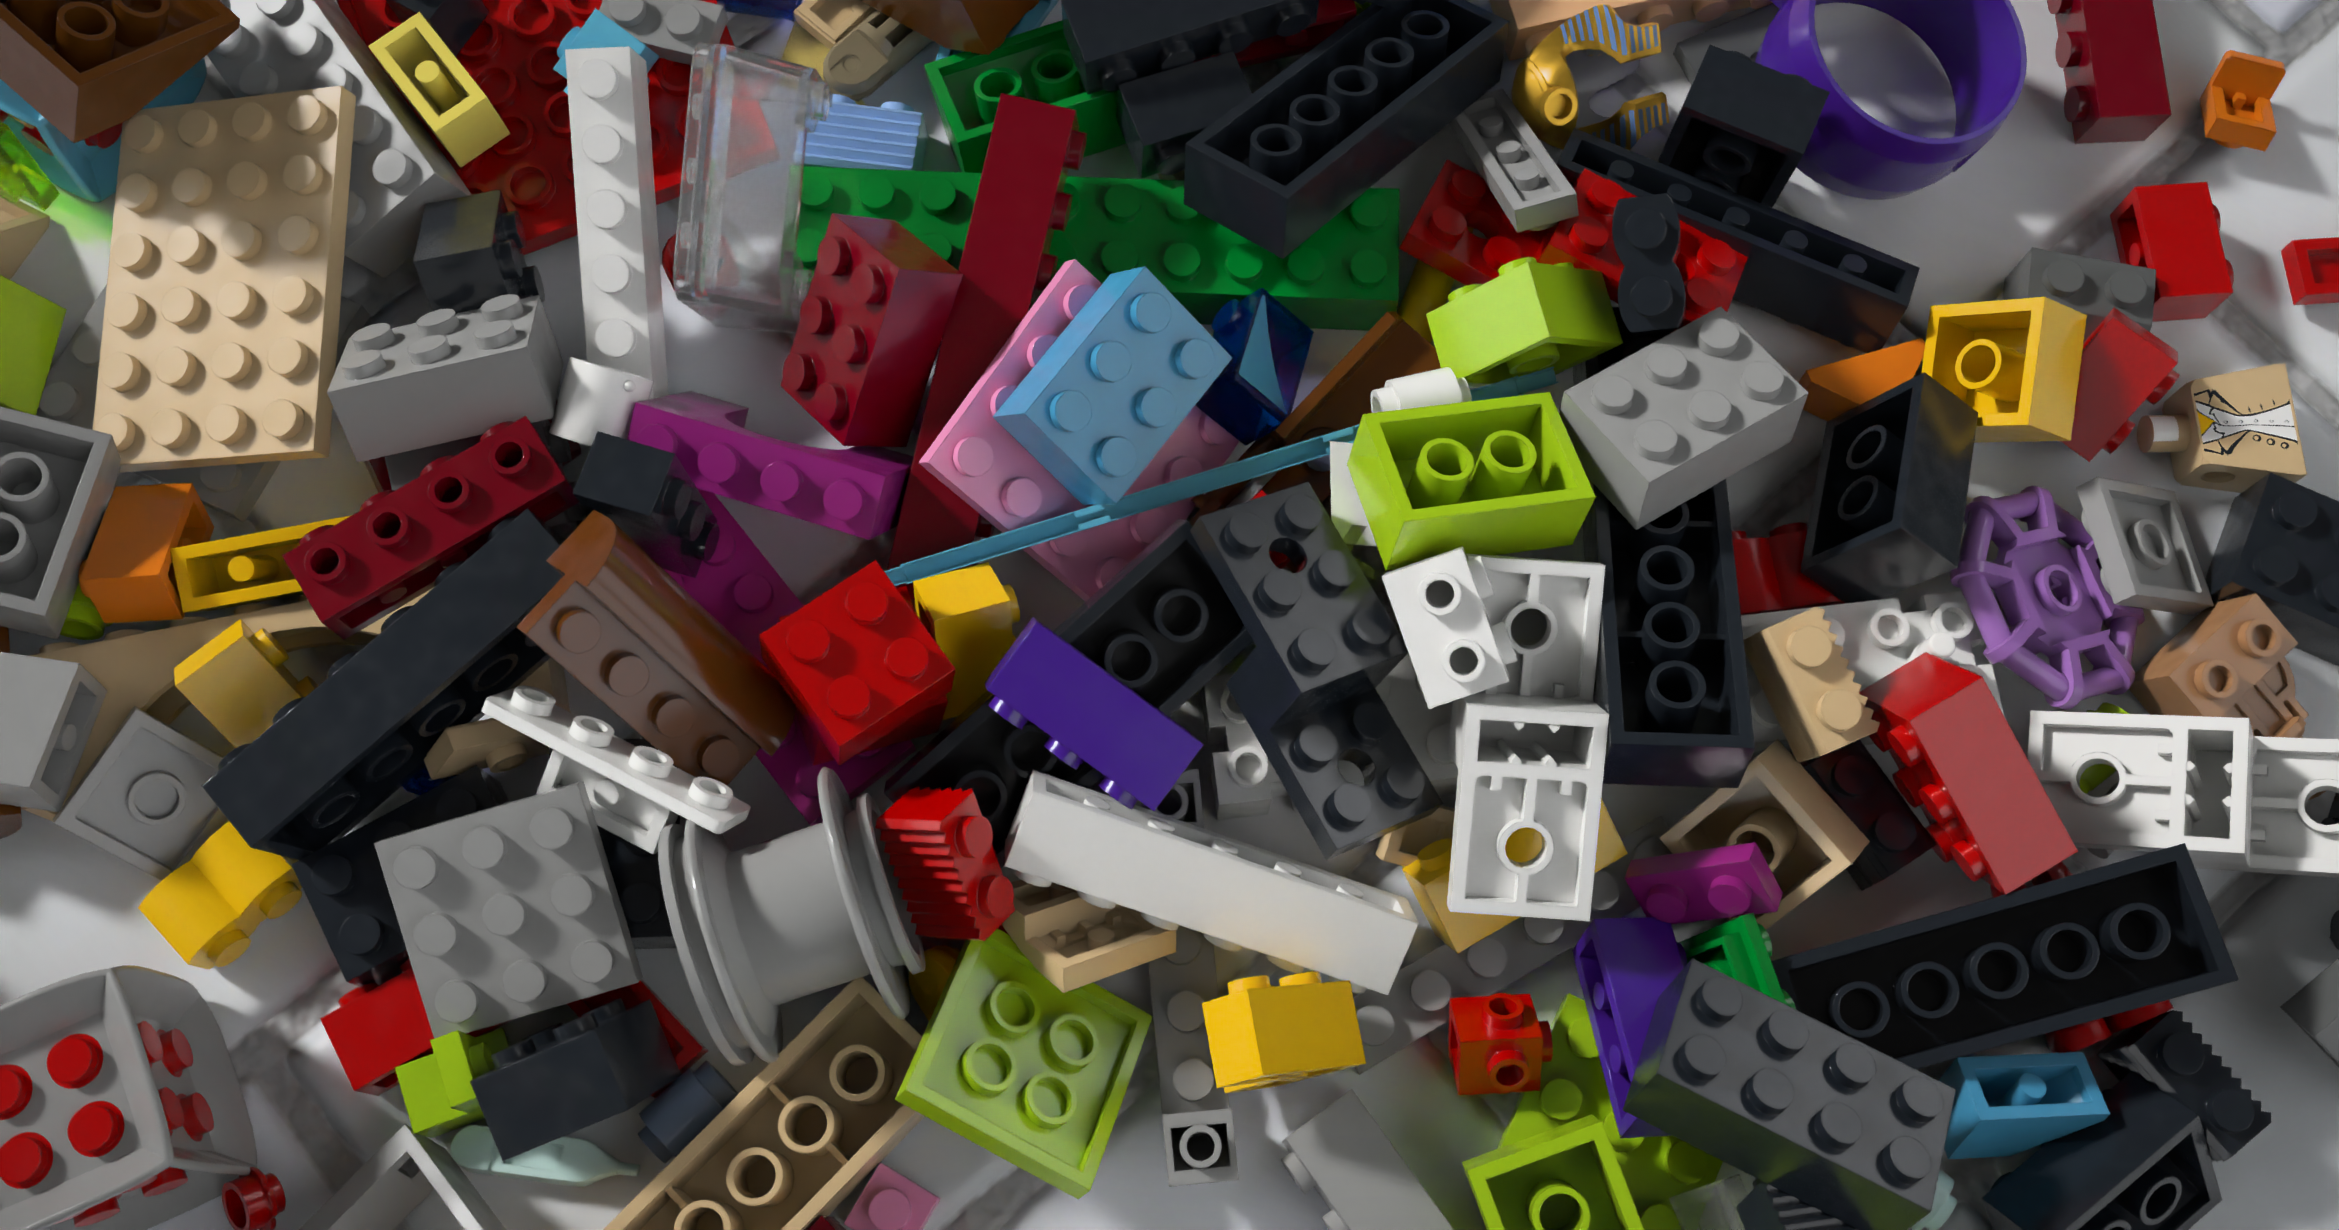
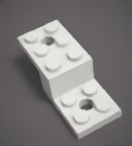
[1447,554,1609,921]
[2028,710,2339,878]

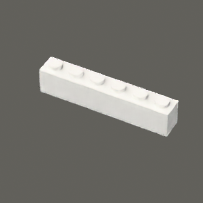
[565,46,669,399]
[1004,770,1419,995]

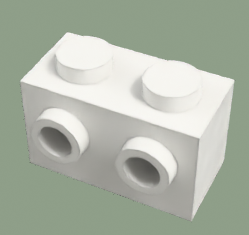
[1382,546,1518,709]

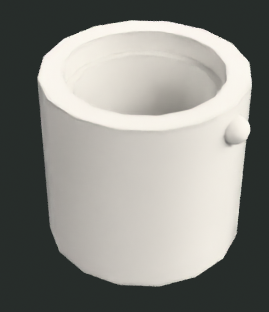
[549,357,654,446]

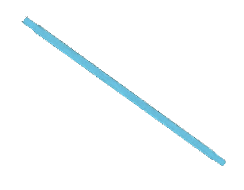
[884,367,1559,586]

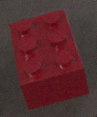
[780,213,963,447]

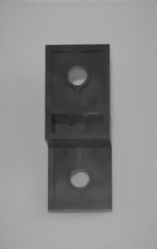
[1190,482,1444,860]

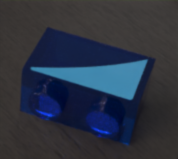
[1195,288,1314,446]

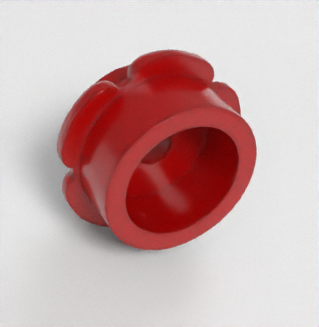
[222,1167,286,1230]

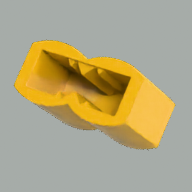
[138,821,302,970]

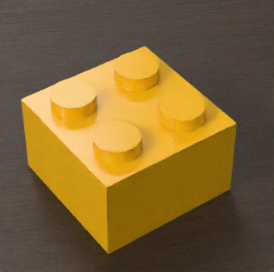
[1921,297,2087,443]

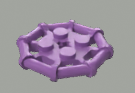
[1949,485,2145,710]

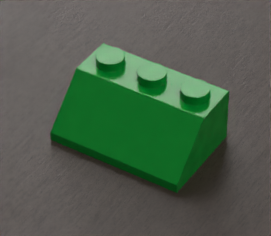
[924,20,1127,173]

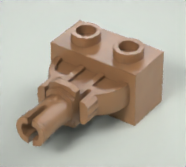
[2129,593,2326,800]

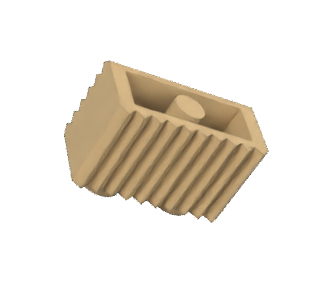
[1744,606,1880,763]

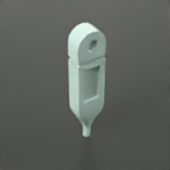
[450,1125,640,1187]

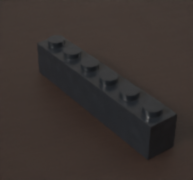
[1556,128,1920,353]

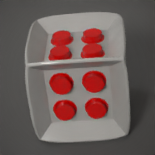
[0,965,257,1230]

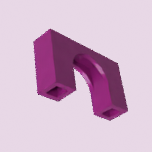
[627,391,914,540]

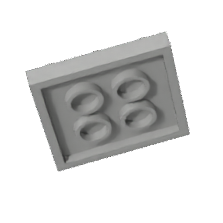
[374,781,643,1039]

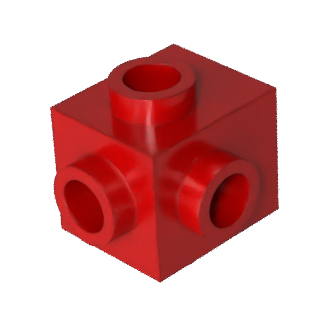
[1448,993,1553,1095]

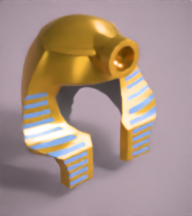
[1511,4,1669,150]

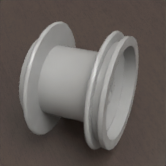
[658,767,926,1067]

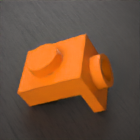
[2199,50,2286,152]

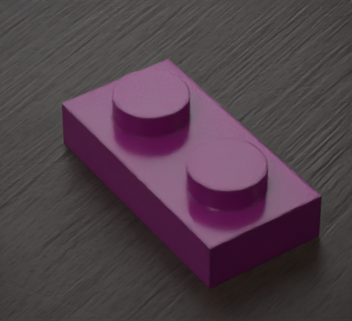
[1624,842,1783,925]

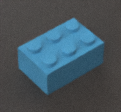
[993,266,1232,505]

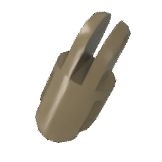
[823,9,933,101]

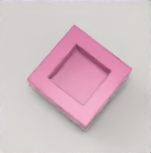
[844,1162,941,1230]

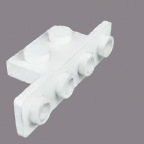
[482,685,751,854]

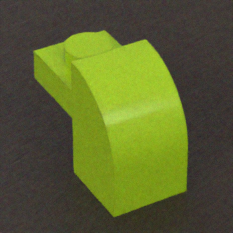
[395,1028,510,1138]

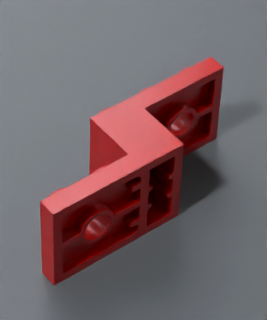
[1399,159,1748,333]

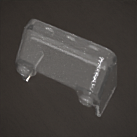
[673,42,833,333]

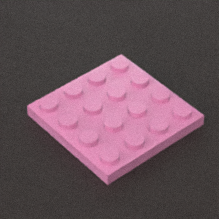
[919,259,1253,602]

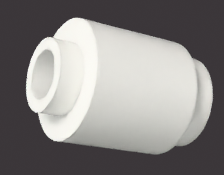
[1370,367,1472,413]

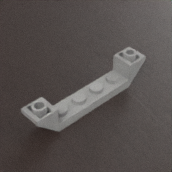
[1136,769,1239,1187]

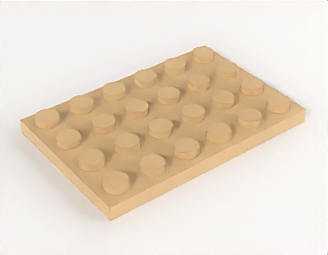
[93,86,356,473]

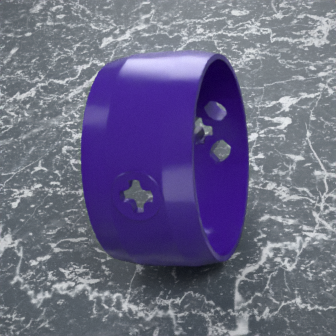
[1755,0,2027,200]

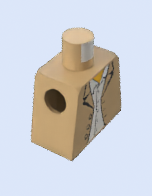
[2137,363,2307,493]

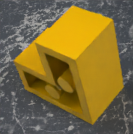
[1202,971,1366,1093]

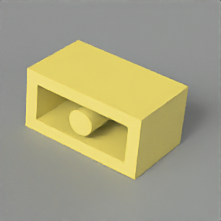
[368,12,511,168]

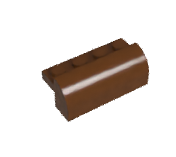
[517,510,796,786]

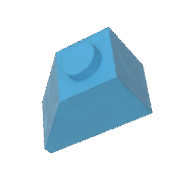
[1938,1052,2110,1159]

